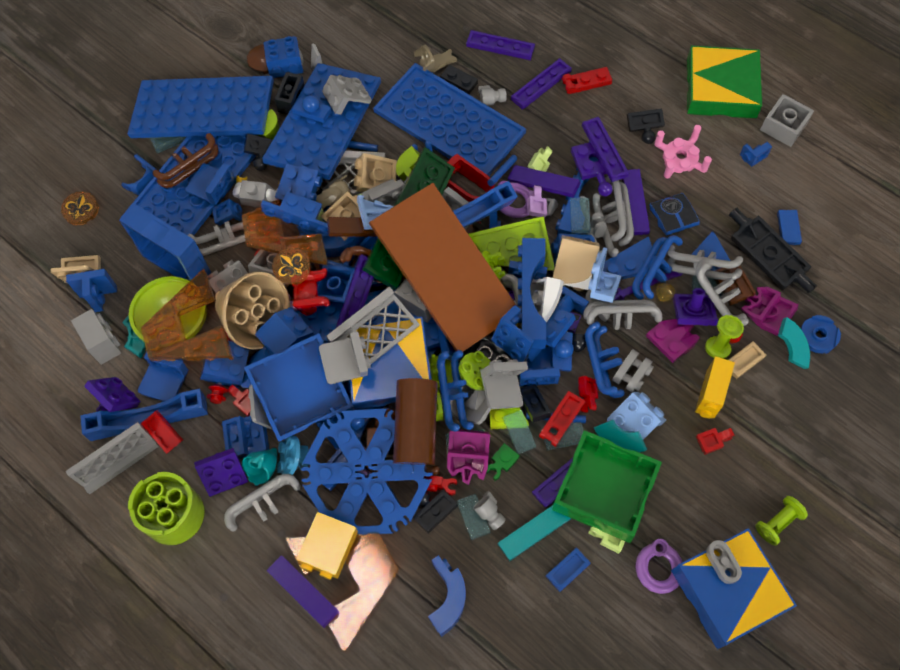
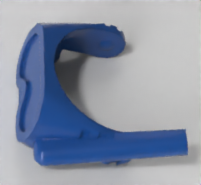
[121,154,157,195]

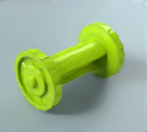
[705,315,744,359]
[755,496,808,546]

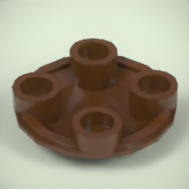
[247,44,269,74]

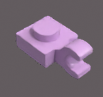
[527,185,547,218]

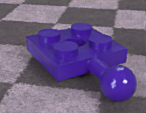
[571,142,613,196]

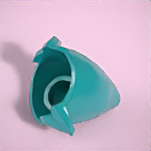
[242,448,277,486]

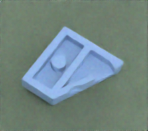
[357,195,394,230]

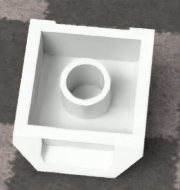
[530,277,564,322]

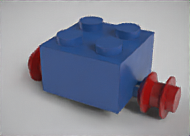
[200,330,249,404]

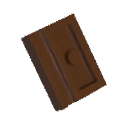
[714,266,756,306]

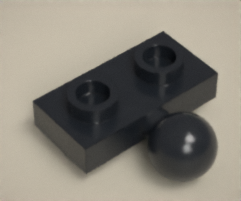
[627,108,665,144]
[244,134,273,171]
[413,490,458,534]

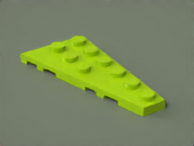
[468,216,555,271]

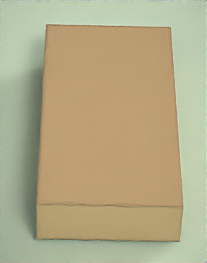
[729,341,767,379]

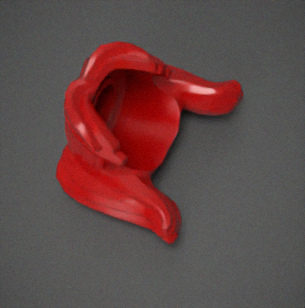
[291,268,330,316]

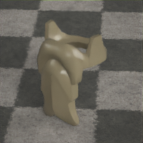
[414,45,457,72]
[316,175,351,210]

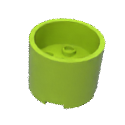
[128,472,204,545]

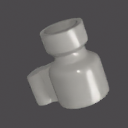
[478,85,506,106]
[473,491,506,530]

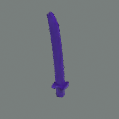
[613,271,683,301]

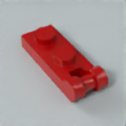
[562,67,612,94]
[539,391,585,447]

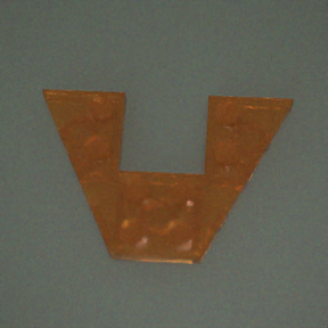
[242,200,327,265]
[141,269,234,361]
[285,533,399,652]

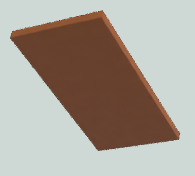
[369,183,521,352]

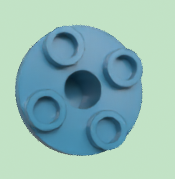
[277,436,310,475]

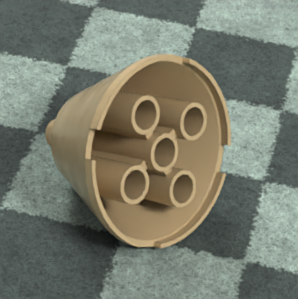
[215,272,290,349]

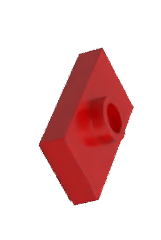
[141,410,183,454]

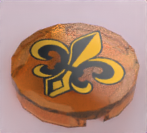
[61,192,99,225]
[272,247,311,285]

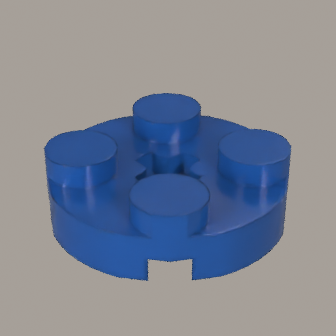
[800,315,841,354]

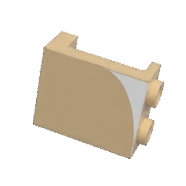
[552,235,600,291]

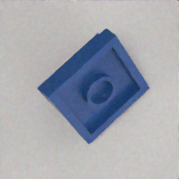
[66,269,117,312]

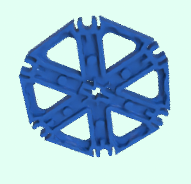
[301,408,433,535]

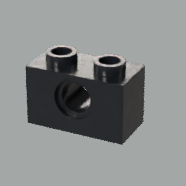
[274,72,305,114]

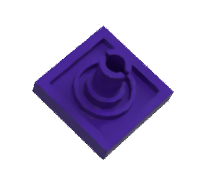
[673,288,718,326]
[84,377,141,412]
[194,448,248,497]

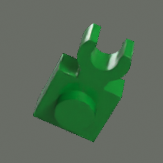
[486,443,520,481]

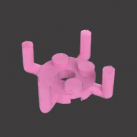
[654,125,712,179]

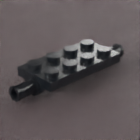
[729,207,818,294]

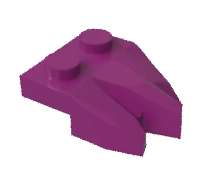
[741,287,798,336]
[646,319,700,363]
[447,430,490,485]

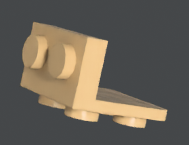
[51,255,101,283]

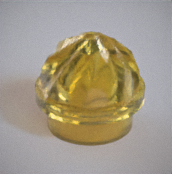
[656,282,675,301]

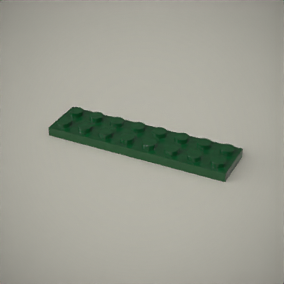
[362,147,455,290]

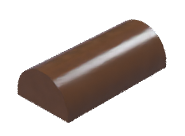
[393,378,438,465]

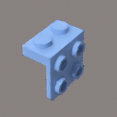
[588,247,621,303]
[607,392,666,440]

